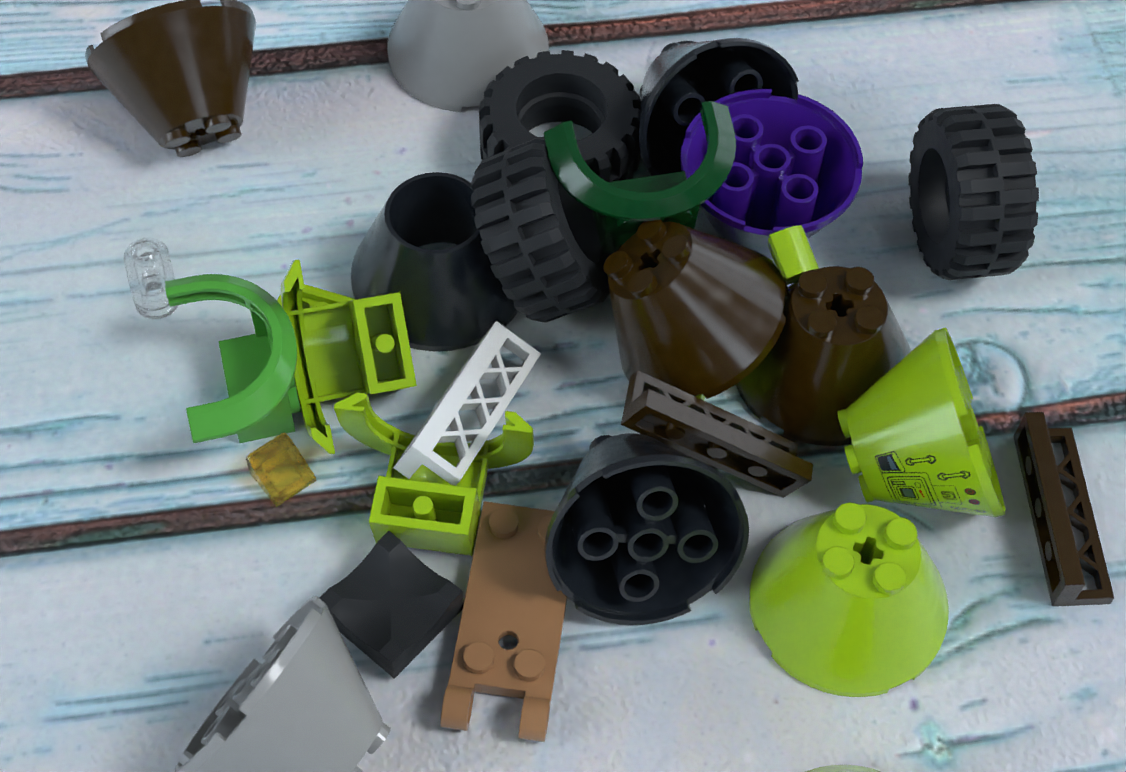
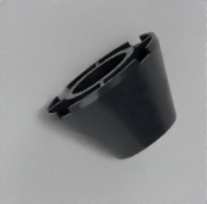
[351,172,519,352]

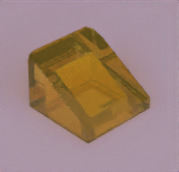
[246,432,317,507]

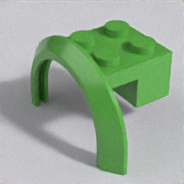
[165,274,301,443]

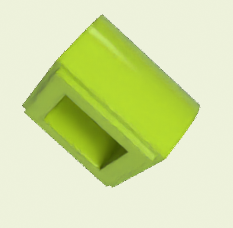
[768,225,819,285]

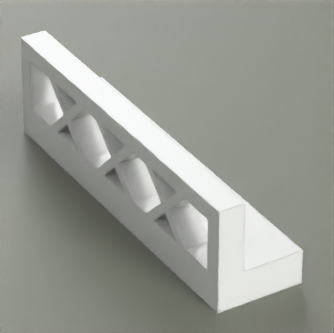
[394,321,541,486]

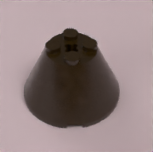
[85,0,256,157]
[603,219,789,399]
[736,266,911,446]

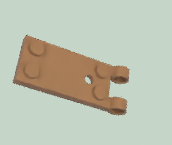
[441,501,568,742]

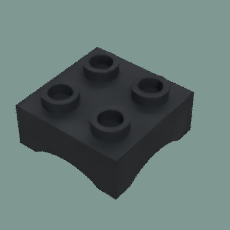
[319,531,464,679]

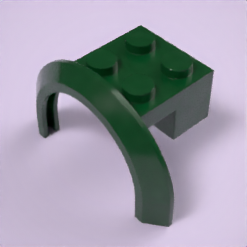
[544,101,736,254]

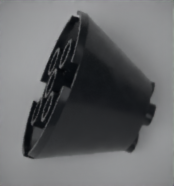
[639,38,799,176]
[544,433,749,625]

